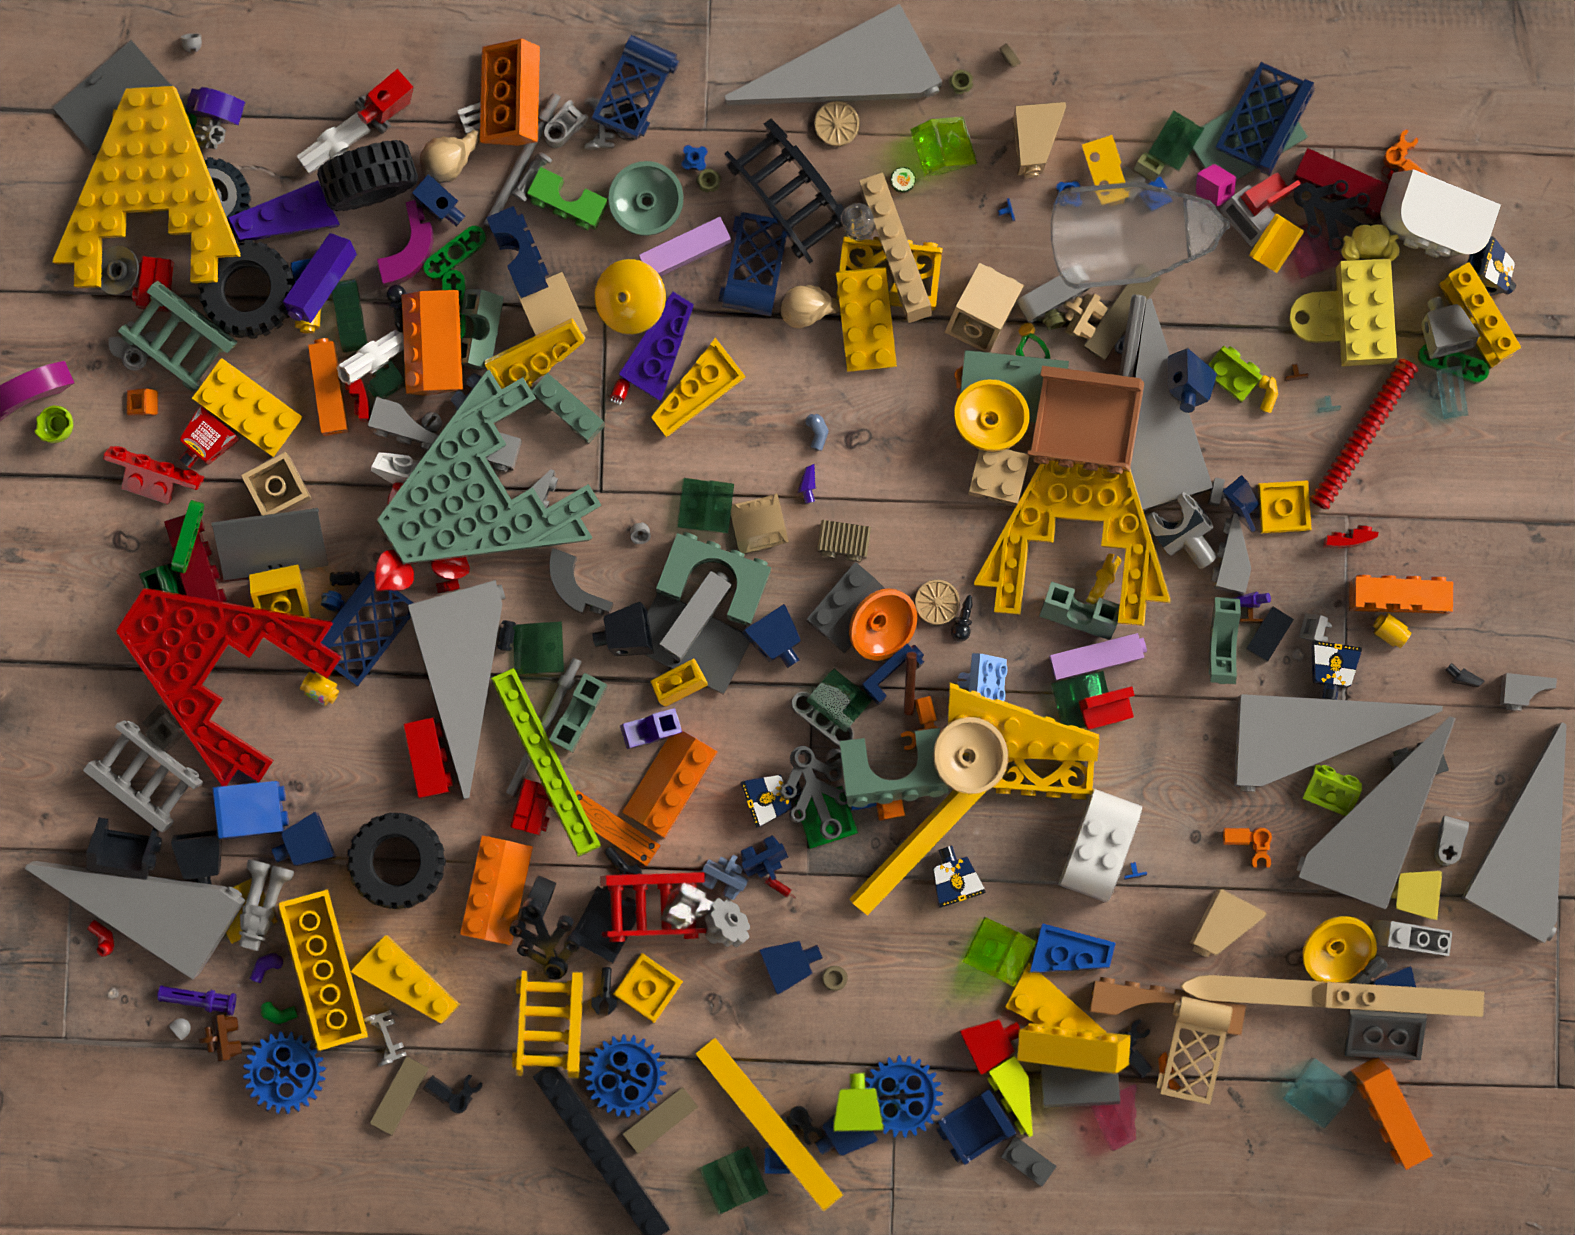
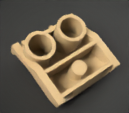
[729,493,789,554]

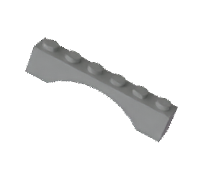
[368,397,522,472]

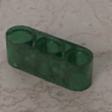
[332,278,368,353]

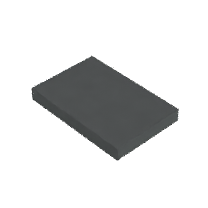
[1344,1009,1427,1060]
[1041,1064,1120,1108]

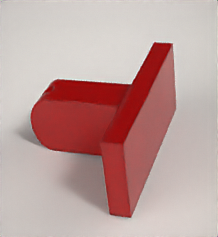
[436,579,460,593]

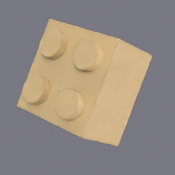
[968,449,1029,507]
[241,452,312,515]

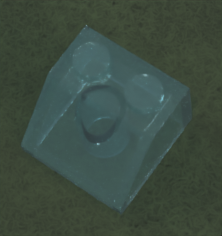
[1283,1057,1357,1129]

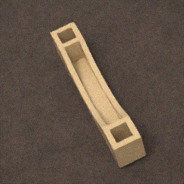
[859,172,932,323]

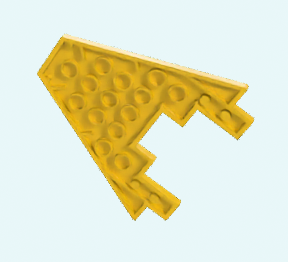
[53,86,240,288]

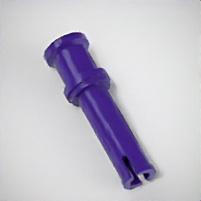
[158,985,237,1016]

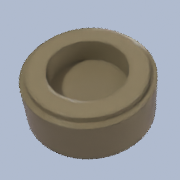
[999,43,1021,68]
[822,966,848,991]

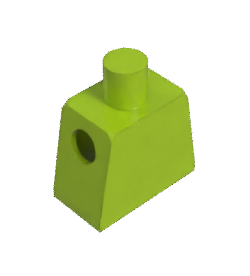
[834,1073,883,1131]

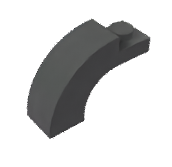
[550,548,614,616]

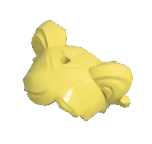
[1341,225,1399,261]

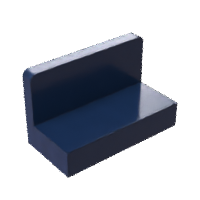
[1223,475,1259,532]

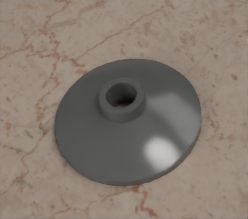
[99,245,139,295]

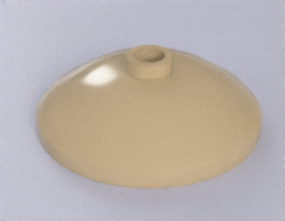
[933,717,1008,794]

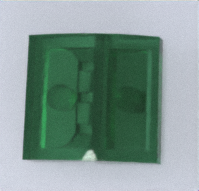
[676,478,734,534]
[513,621,564,675]
[806,668,873,732]
[1051,671,1109,728]
[699,1146,769,1214]

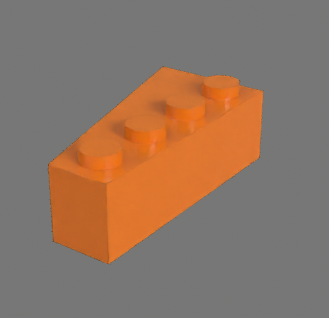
[1349,575,1453,614]
[1350,1058,1433,1170]

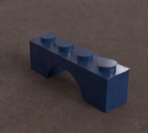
[486,206,549,299]

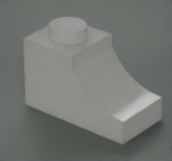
[1500,673,1557,711]

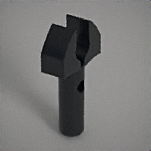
[604,846,642,888]
[591,967,618,1015]

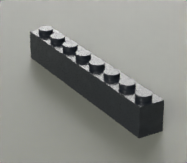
[533,1066,671,1235]

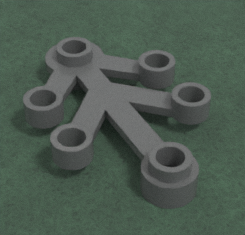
[780,746,848,840]

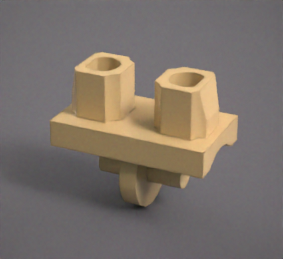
[1063,293,1108,339]

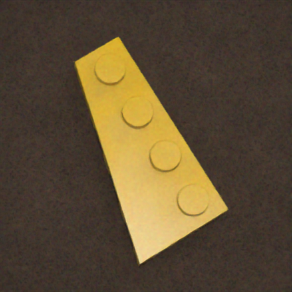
[484,318,585,389]
[651,337,746,438]
[1005,962,1107,1033]

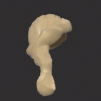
[420,130,480,183]
[781,285,840,329]

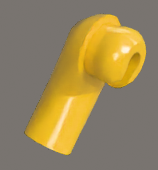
[1259,375,1278,413]

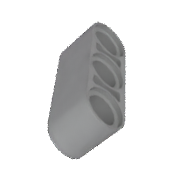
[1016,266,1091,323]
[792,692,854,747]

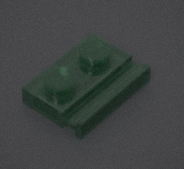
[1148,110,1205,172]

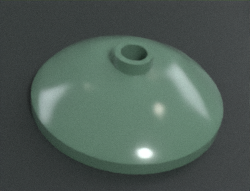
[609,161,684,236]

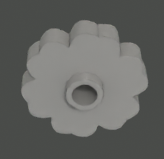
[704,898,750,947]

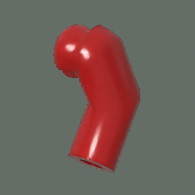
[87,920,114,957]

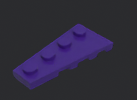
[228,180,340,242]
[619,292,694,402]

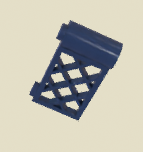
[592,35,680,139]
[718,212,787,317]

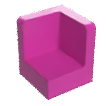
[1196,164,1236,207]

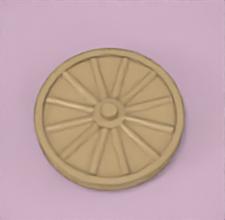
[815,101,859,146]
[915,580,960,625]

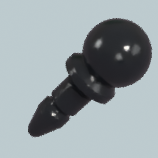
[387,285,406,333]
[951,595,973,641]

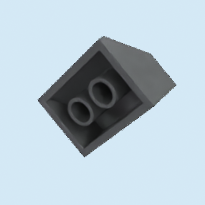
[806,562,885,654]

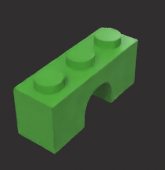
[527,167,609,230]

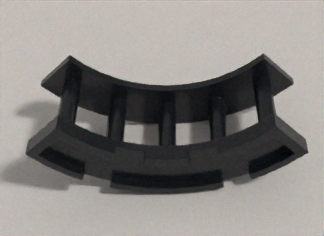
[724,118,857,264]

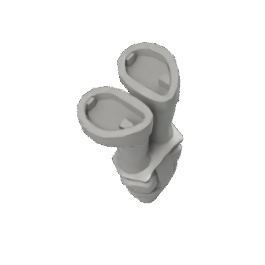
[239,859,294,951]

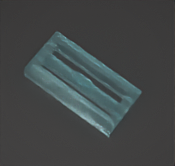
[1436,365,1469,419]

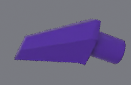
[798,464,816,504]
[1233,591,1271,608]

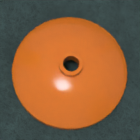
[849,588,917,661]

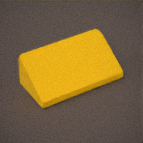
[650,658,708,707]

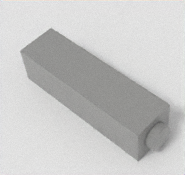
[659,571,731,662]

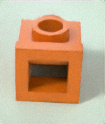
[876,799,905,821]

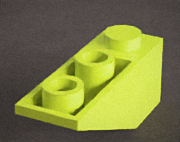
[987,1055,1033,1137]

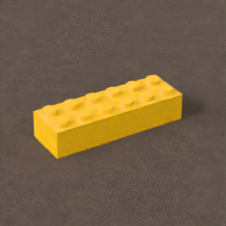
[277,890,368,1051]

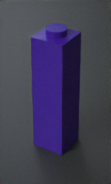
[283,233,357,323]

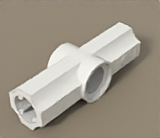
[297,113,370,174]
[336,329,404,385]

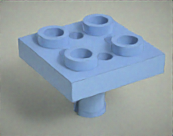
[958,653,1007,701]

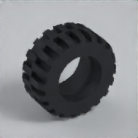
[317,140,418,212]
[198,240,295,339]
[347,813,446,909]

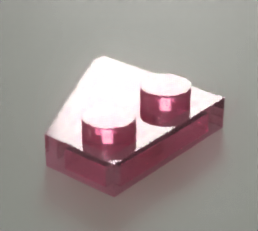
[1291,223,1347,279]
[1091,1084,1137,1151]

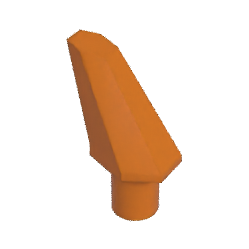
[1158,1051,1181,1090]

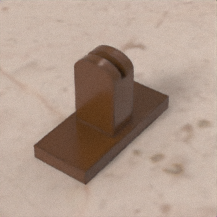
[1285,364,1309,381]
[1239,607,1262,623]

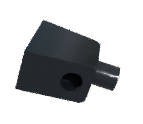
[592,602,654,657]
[171,829,222,885]

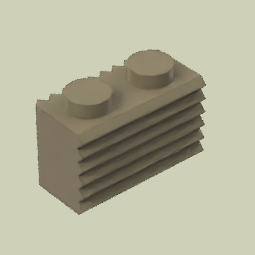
[817,520,871,562]

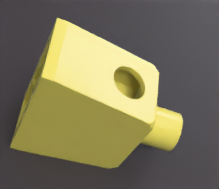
[1391,871,1442,920]

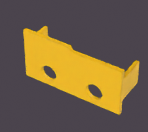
[1082,135,1129,204]

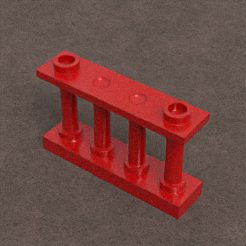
[600,872,707,942]

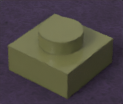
[1133,152,1165,182]

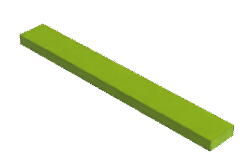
[491,668,601,857]

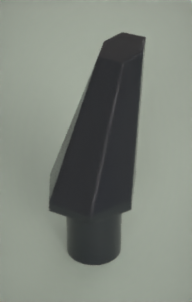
[1445,663,1485,688]

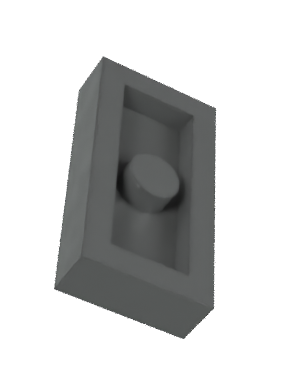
[1001,1136,1057,1187]

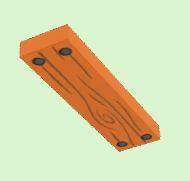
[575,790,661,866]

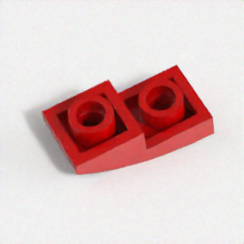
[345,378,371,422]
[1323,525,1379,548]

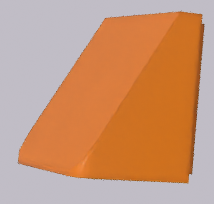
[127,388,158,415]

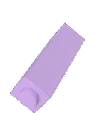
[639,217,731,277]
[1049,633,1147,681]

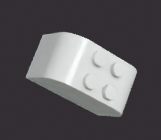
[1381,169,1501,258]
[1058,789,1142,902]

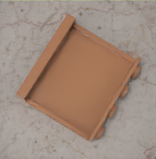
[1027,366,1144,474]

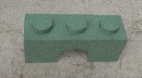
[461,289,504,370]
[532,373,605,444]
[1039,581,1120,640]
[549,673,608,753]

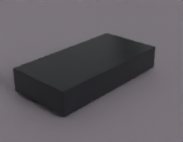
[1246,606,1294,662]

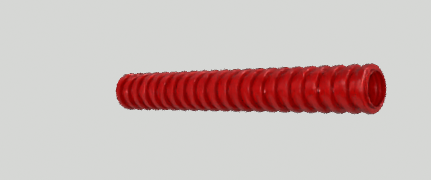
[1310,358,1419,510]

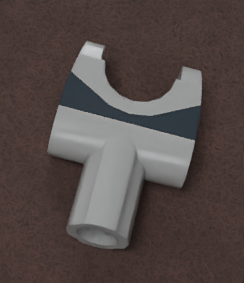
[1147,492,1217,569]

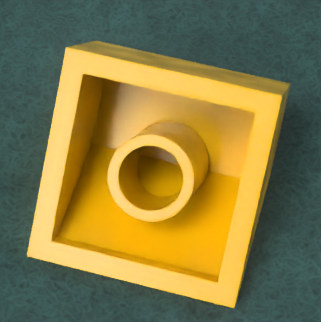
[249,565,311,618]

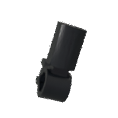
[1122,1019,1153,1079]
[423,1074,483,1114]
[780,1106,823,1145]

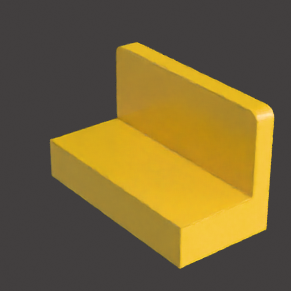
[1249,213,1304,273]

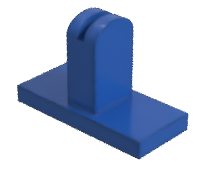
[997,198,1016,221]
[1124,862,1147,880]

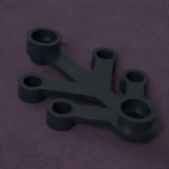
[1293,179,1374,251]
[509,898,581,980]

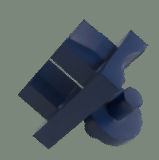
[740,835,789,881]

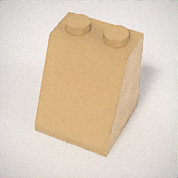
[1013,102,1066,178]
[945,263,1024,353]
[517,272,589,340]
[1189,889,1267,957]

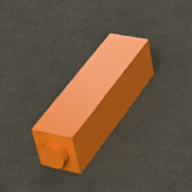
[308,338,349,436]

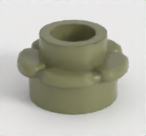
[949,69,973,94]
[697,168,721,193]
[1042,309,1066,330]

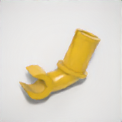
[1086,553,1121,604]

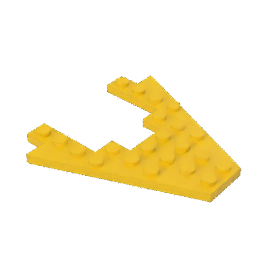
[974,461,1171,626]

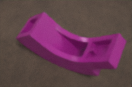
[377,200,433,287]
[0,361,75,421]

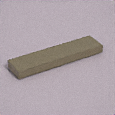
[1084,265,1161,361]

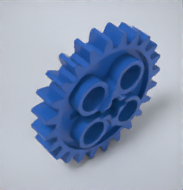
[243,1032,326,1115]
[585,1034,667,1117]
[865,1055,943,1138]

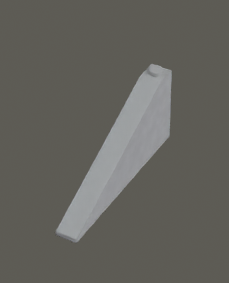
[724,4,942,106]
[1130,298,1213,511]
[408,580,505,799]
[1234,694,1443,792]
[1297,716,1456,909]
[1461,722,1566,943]
[25,861,246,979]

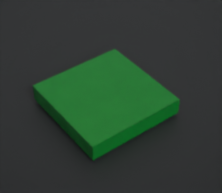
[795,785,858,849]

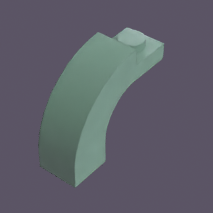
[1208,597,1241,684]

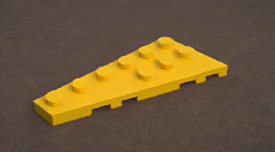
[947,683,1099,762]

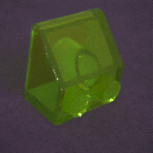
[910,117,978,176]
[962,917,1036,987]

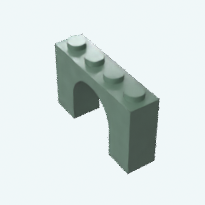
[656,532,771,627]
[840,728,949,808]

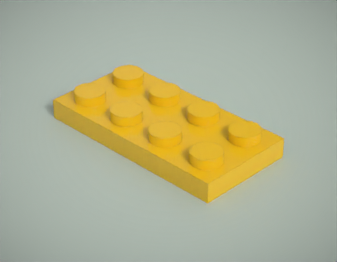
[836,267,897,372]
[192,358,303,457]

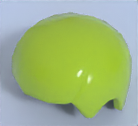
[34,405,73,444]

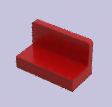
[1240,172,1301,216]
[1079,686,1135,730]

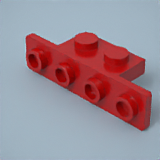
[103,446,205,504]

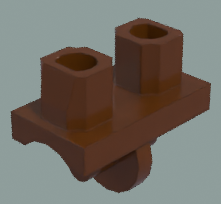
[199,1014,242,1062]

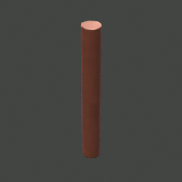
[904,652,917,715]

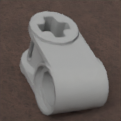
[544,100,589,148]
[1434,816,1469,866]

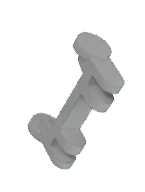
[584,98,614,150]
[511,152,552,202]
[363,1010,407,1067]

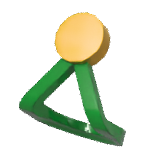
[1015,323,1051,359]

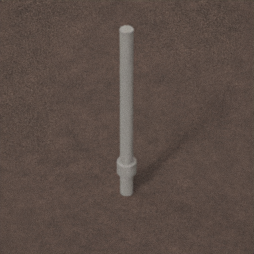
[484,93,561,228]
[506,657,581,797]

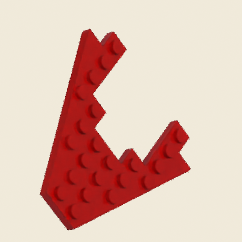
[116,588,342,786]

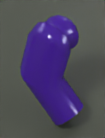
[249,953,284,983]

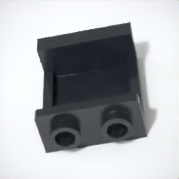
[87,817,162,880]
[571,886,636,963]

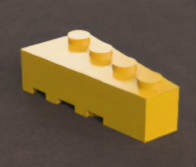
[350,935,461,1023]
[1017,1023,1131,1074]

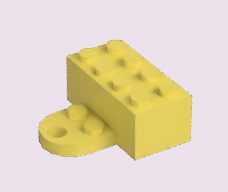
[1289,259,1397,366]

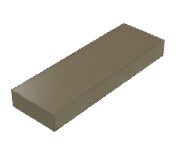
[370,1056,429,1135]
[623,1087,698,1154]

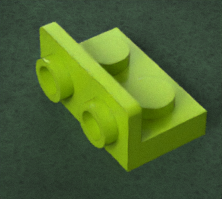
[1208,346,1263,403]
[1303,764,1362,816]

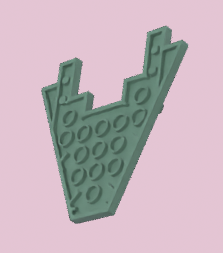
[377,370,601,564]

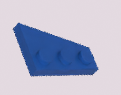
[1029,923,1116,973]

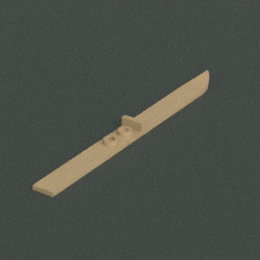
[1180,975,1484,1017]

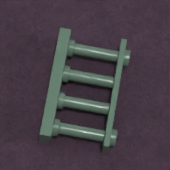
[118,281,238,391]

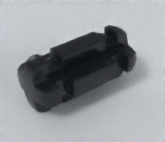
[329,571,360,586]
[497,620,516,651]

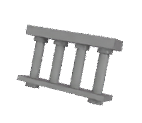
[83,720,203,833]

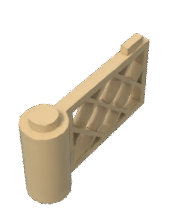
[1156,997,1232,1104]

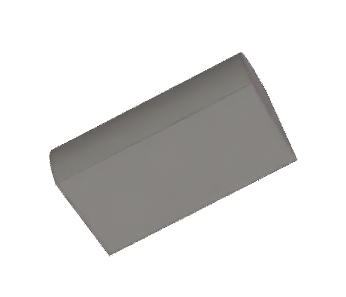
[1219,184,1275,247]

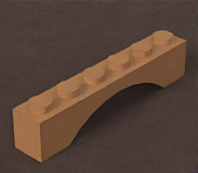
[1089,977,1246,1035]

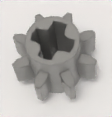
[195,118,226,149]

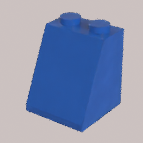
[213,781,289,840]

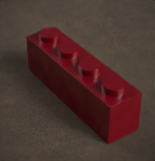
[1292,148,1389,220]
[164,514,228,603]

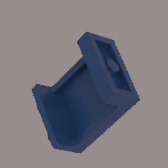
[862,643,924,706]
[936,1089,1016,1165]

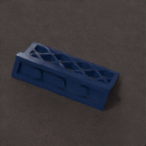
[1216,62,1315,176]
[321,570,414,686]

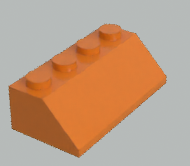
[480,38,540,146]
[402,290,463,396]
[622,731,718,838]
[460,835,533,945]

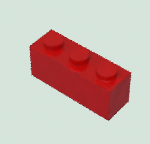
[404,718,453,799]

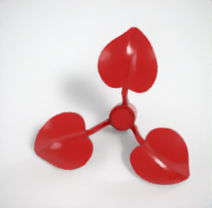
[375,482,470,591]

